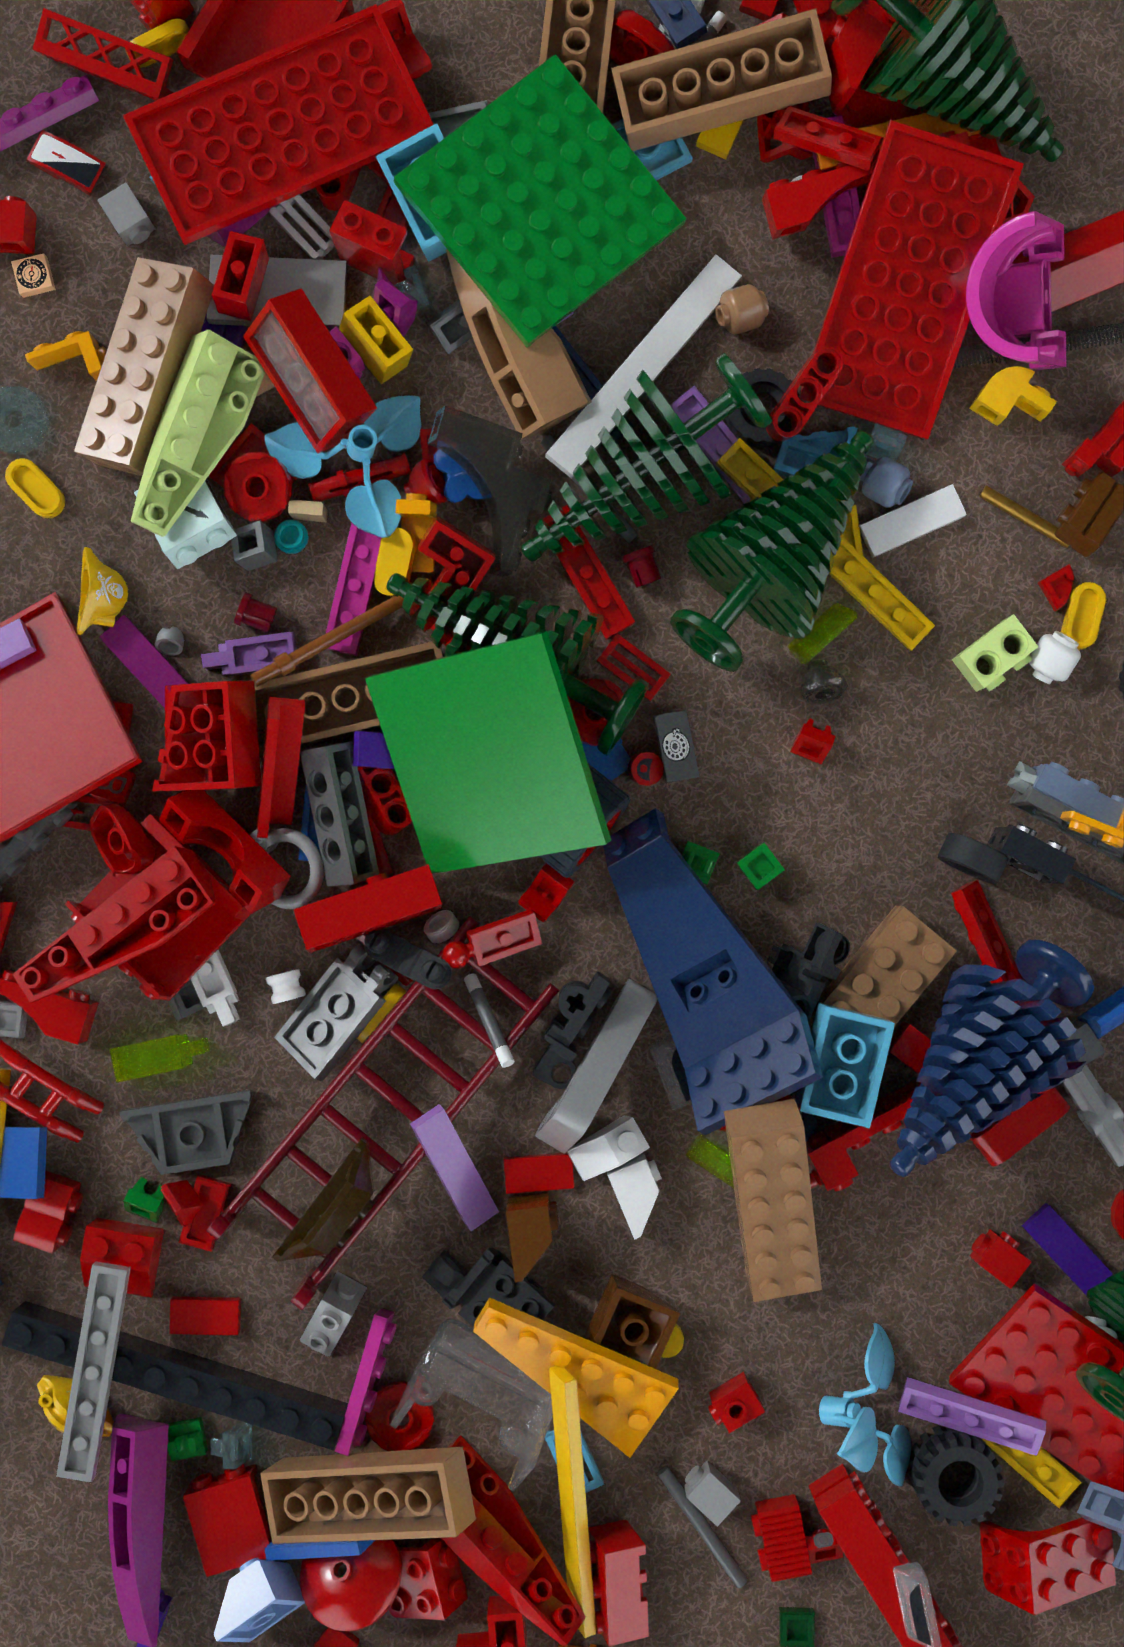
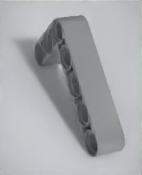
[535,978,658,1154]

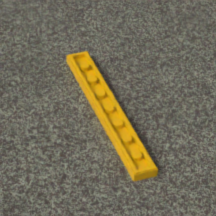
[715,438,935,651]
[549,1366,596,1638]

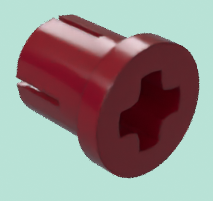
[621,545,661,588]
[234,592,277,633]

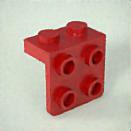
[377,0,432,79]
[389,1538,468,1620]

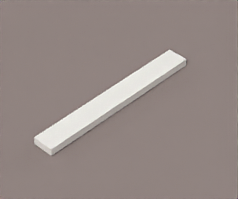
[545,255,742,479]

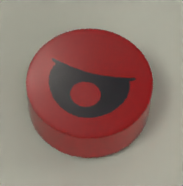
[628,752,664,786]

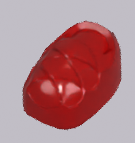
[609,9,675,66]
[90,803,156,874]

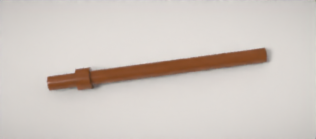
[250,578,433,687]

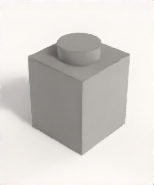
[97,182,155,247]
[684,1460,741,1527]

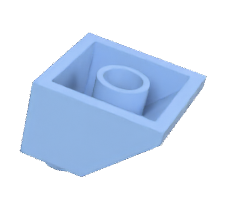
[214,1558,305,1642]

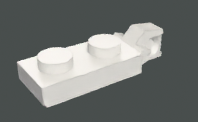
[191,950,240,1027]

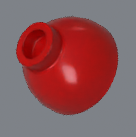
[404,458,447,505]

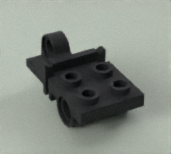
[767,922,850,1022]
[532,971,612,1089]
[422,1247,556,1361]

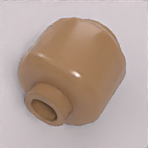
[715,284,769,335]

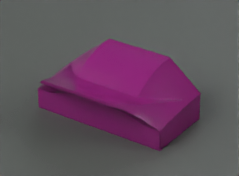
[373,267,418,337]

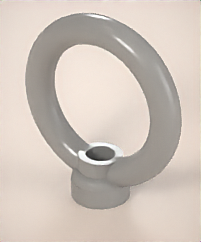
[250,827,324,909]

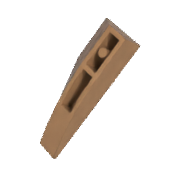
[446,249,592,439]

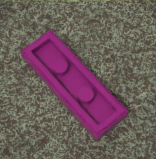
[99,615,189,709]

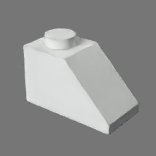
[567,1116,650,1181]
[607,1154,662,1240]

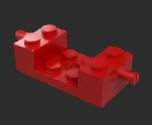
[806,1079,922,1192]

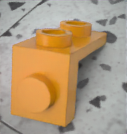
[25,331,107,381]
[395,493,437,573]
[1060,809,1124,848]

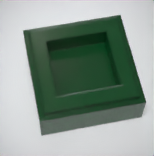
[779,1607,815,1647]

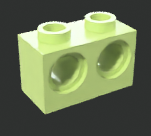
[952,614,1039,692]

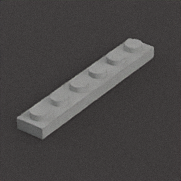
[56,1261,131,1482]

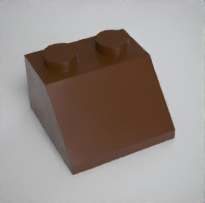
[506,1192,559,1282]
[584,1274,680,1369]

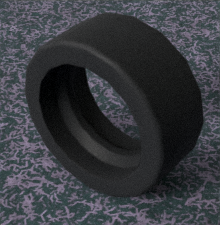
[937,832,1009,884]

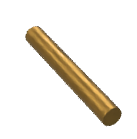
[979,485,1069,548]

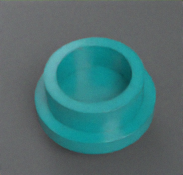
[274,520,309,554]

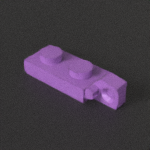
[201,632,299,676]

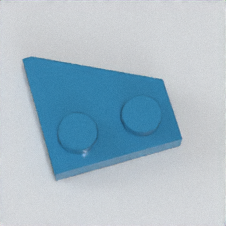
[773,427,858,477]

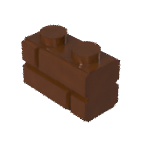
[1054,472,1124,557]

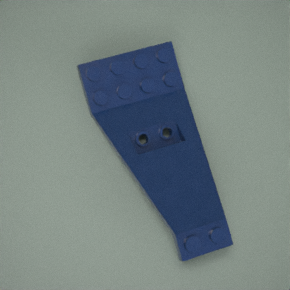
[603,808,823,1135]

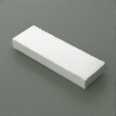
[859,484,967,558]

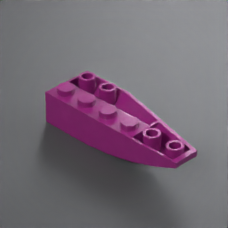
[108,1414,169,1647]

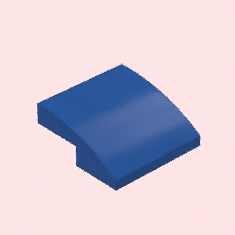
[0,1126,47,1199]

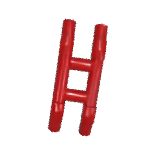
[0,1039,104,1143]

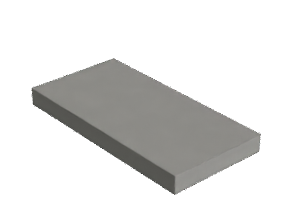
[207,255,347,330]

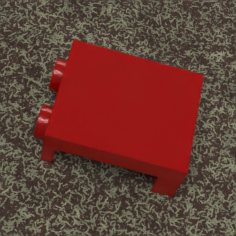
[329,200,415,290]
[183,1463,272,1577]

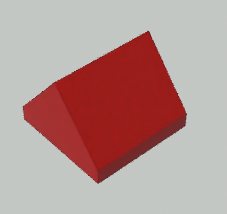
[161,1180,203,1227]

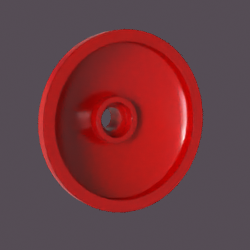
[300,1539,402,1631]

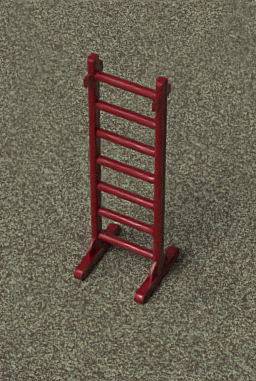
[206,916,560,1311]

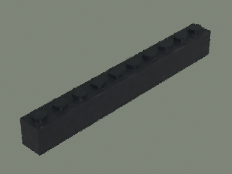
[1,1301,348,1451]

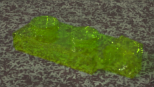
[109,1034,210,1083]

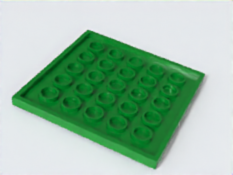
[394,54,686,347]

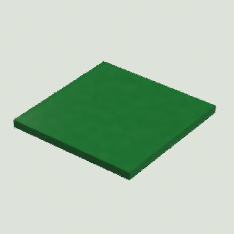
[365,631,611,874]

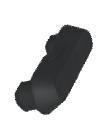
[364,930,452,989]

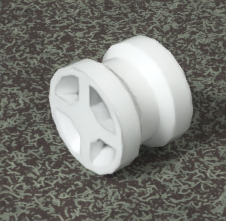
[266,969,306,1004]

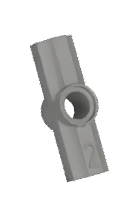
[1061,1065,1124,1167]

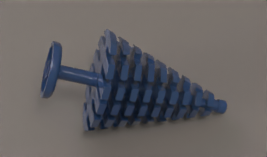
[890,940,1094,1177]

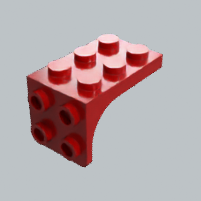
[980,1517,1116,1615]

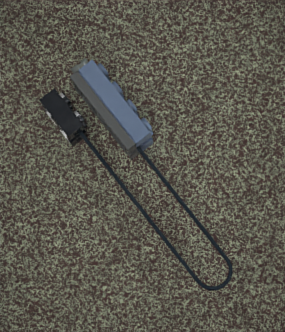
[987,761,1124,902]

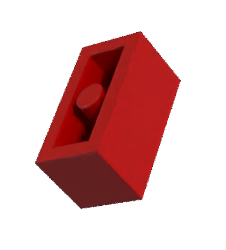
[1062,438,1104,477]

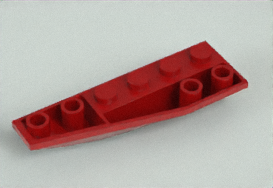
[12,846,216,1003]
[441,1435,586,1646]

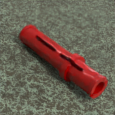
[308,453,411,502]

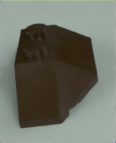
[272,1136,375,1262]

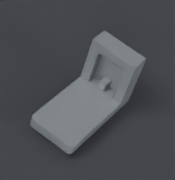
[300,1271,367,1356]

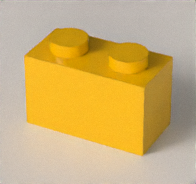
[339,296,414,384]

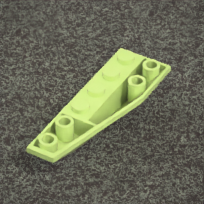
[131,330,265,537]

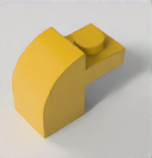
[969,366,1057,426]

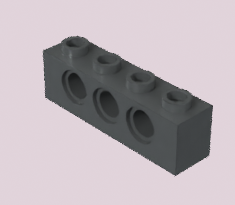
[300,741,379,887]

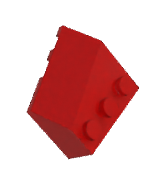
[152,681,261,791]

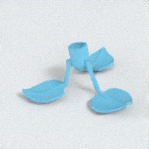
[265,396,421,538]
[819,1323,911,1486]

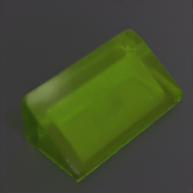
[787,603,858,665]
[686,1135,734,1188]

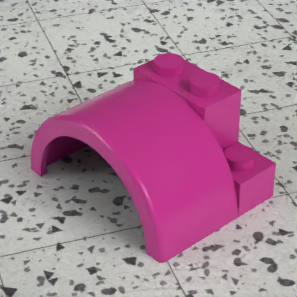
[966,211,1066,370]

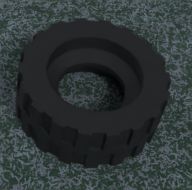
[724,368,800,449]

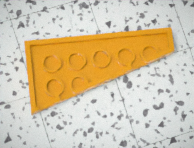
[473,1297,679,1458]

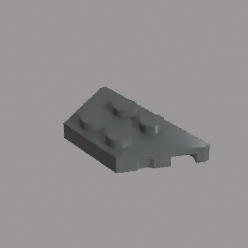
[120,1089,253,1175]

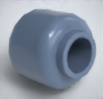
[860,456,913,508]

